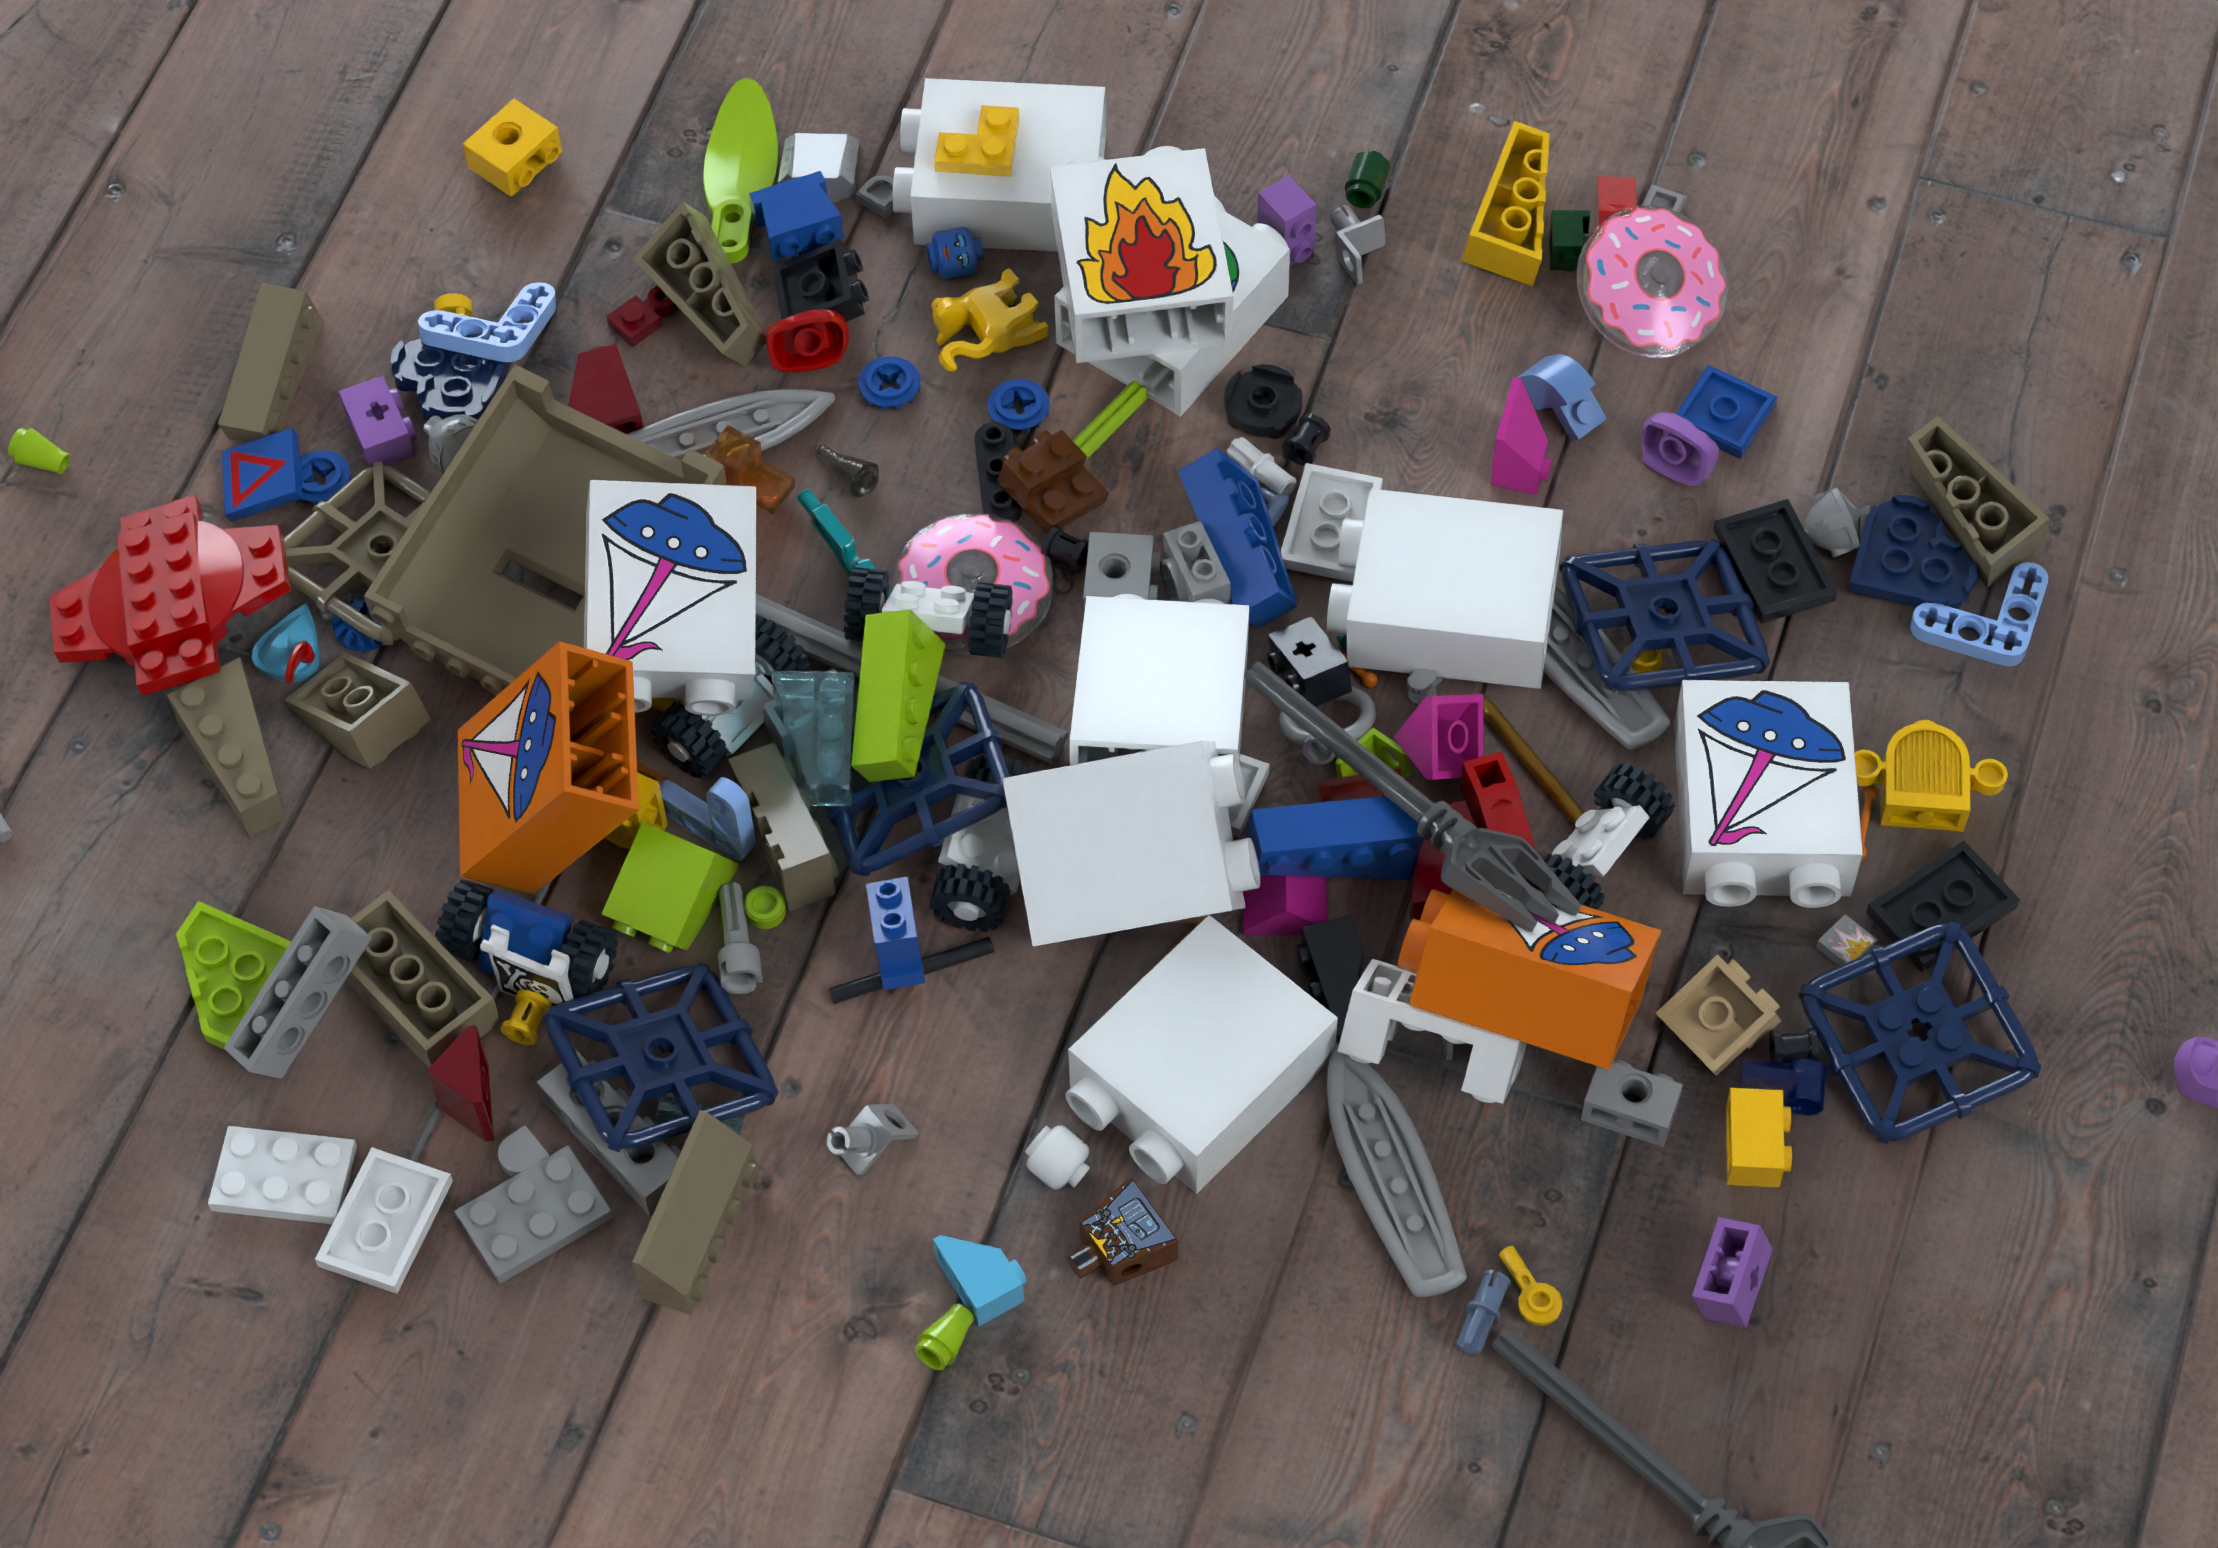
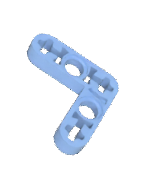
[418,282,557,362]
[1910,562,2048,667]
[659,777,756,861]

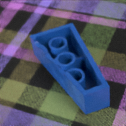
[1178,448,1298,629]
[1245,796,1424,880]

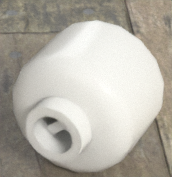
[1025,1125,1090,1190]

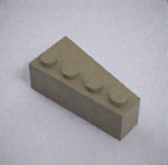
[218,283,325,443]
[167,657,286,837]
[728,742,839,911]

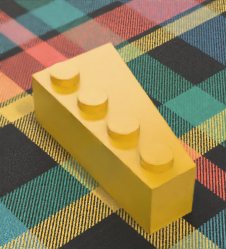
[1461,121,1550,287]

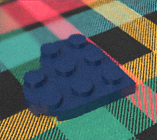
[390,335,512,421]
[1848,495,1977,609]

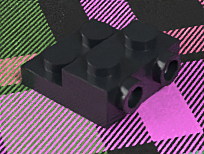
[772,239,869,322]

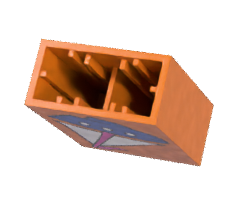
[458,641,639,894]
[1398,887,1662,1070]

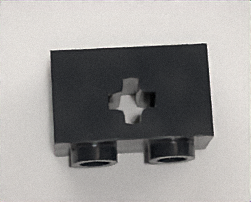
[1267,617,1352,707]

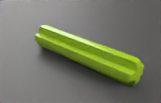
[1073,381,1148,460]

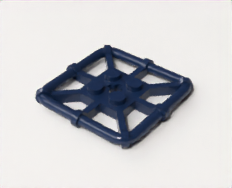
[1559,539,1770,693]
[819,682,1010,876]
[1798,920,2041,1144]
[543,962,778,1152]

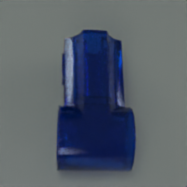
[1739,1059,1827,1116]

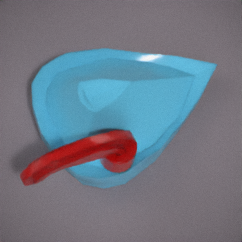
[251,603,320,683]

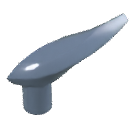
[1261,487,1289,527]

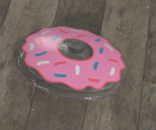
[1577,205,1728,358]
[893,513,1053,655]

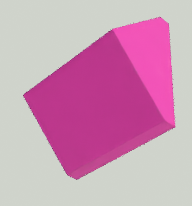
[1394,694,1484,780]
[1243,875,1327,935]

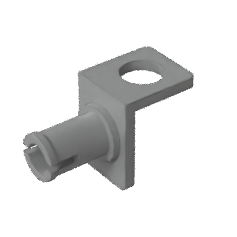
[1330,205,1386,285]
[827,1104,918,1175]

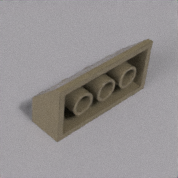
[632,1110,759,1315]

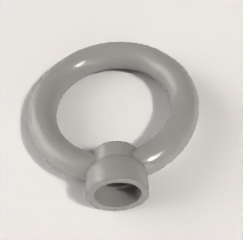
[1279,686,1377,764]

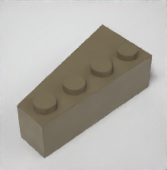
[632,202,766,367]
[1905,416,2050,588]

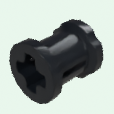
[1282,413,1331,466]
[1041,525,1089,573]
[1769,1028,1819,1069]

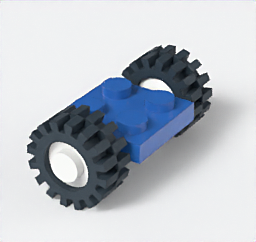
[435,879,618,998]

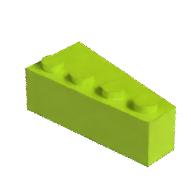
[851,609,946,782]

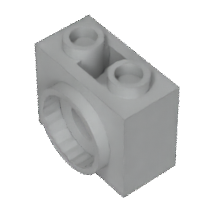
[1160,521,1231,604]
[1083,532,1161,614]

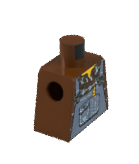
[1067,1178,1178,1285]

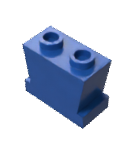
[749,170,844,262]
[866,877,925,990]

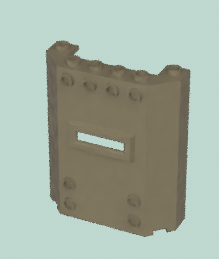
[364,365,727,695]

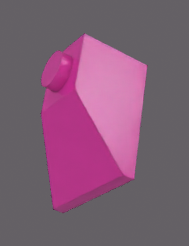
[1490,377,1553,495]

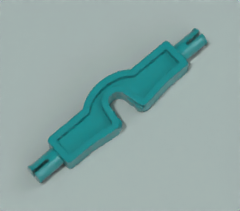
[797,489,892,596]

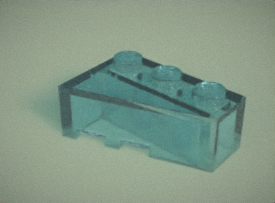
[771,671,856,806]

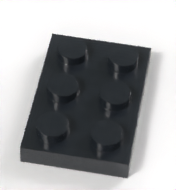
[1713,499,1837,624]
[1866,841,2020,972]

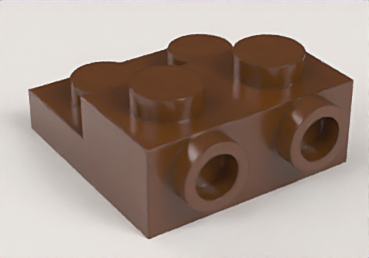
[997,430,1109,534]

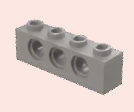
[224,906,372,1079]
[537,1051,681,1216]

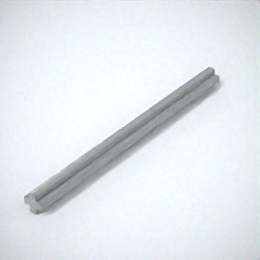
[755,594,1068,765]

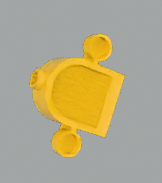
[1854,720,2008,832]

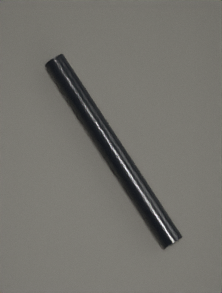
[829,937,994,1004]

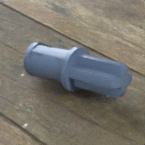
[1457,1270,1511,1356]

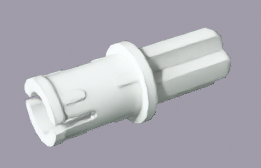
[1227,437,1297,495]

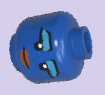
[926,227,984,280]

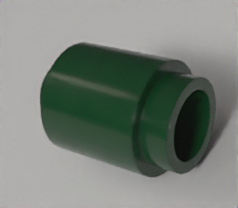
[1345,150,1390,208]

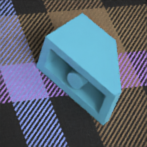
[933,1235,1027,1327]

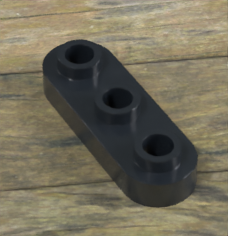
[975,422,1022,524]

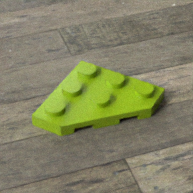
[176,901,291,1050]

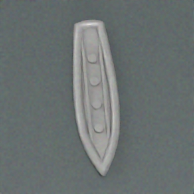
[627,389,835,465]
[1543,587,1670,750]
[1327,1042,1467,1298]

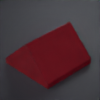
[427,1025,494,1142]

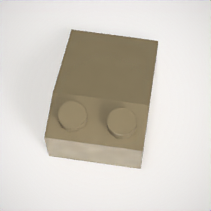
[284,652,431,769]

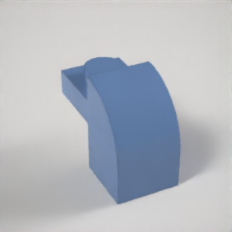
[1518,354,1607,441]

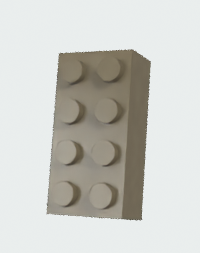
[345,890,501,1068]

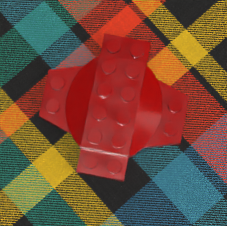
[49,495,291,696]

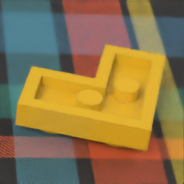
[934,105,1020,177]

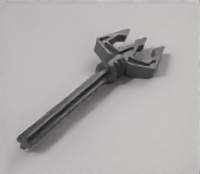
[1244,662,1581,932]
[1491,1328,1837,1548]

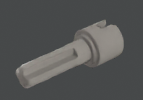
[718,882,763,994]

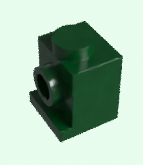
[1549,210,1590,271]

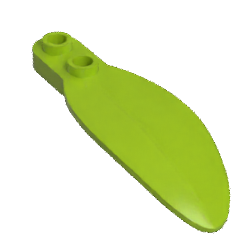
[703,78,779,264]

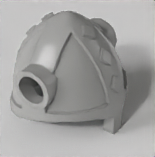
[423,414,478,473]
[1803,487,1870,558]

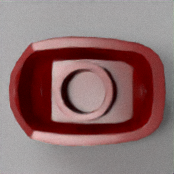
[766,309,849,372]

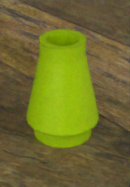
[8,428,71,475]
[915,1304,974,1370]

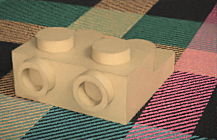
[1656,954,1781,1076]

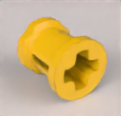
[500,989,552,1046]

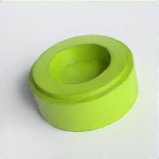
[743,886,786,929]

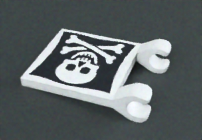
[480,925,574,1006]

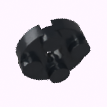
[1224,364,1302,439]

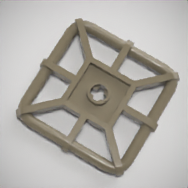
[284,461,432,646]

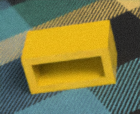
[1726,1088,1792,1188]

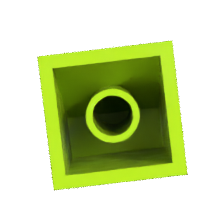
[602,821,739,953]

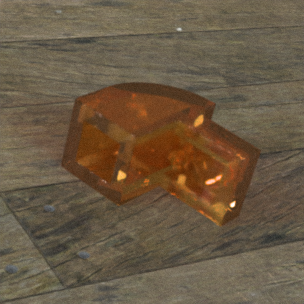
[706,425,795,514]

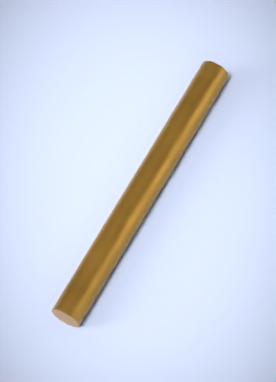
[1483,698,1585,826]

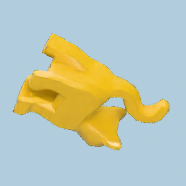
[931,268,1048,372]

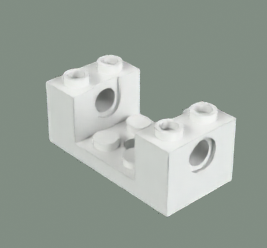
[1338,959,1527,1104]

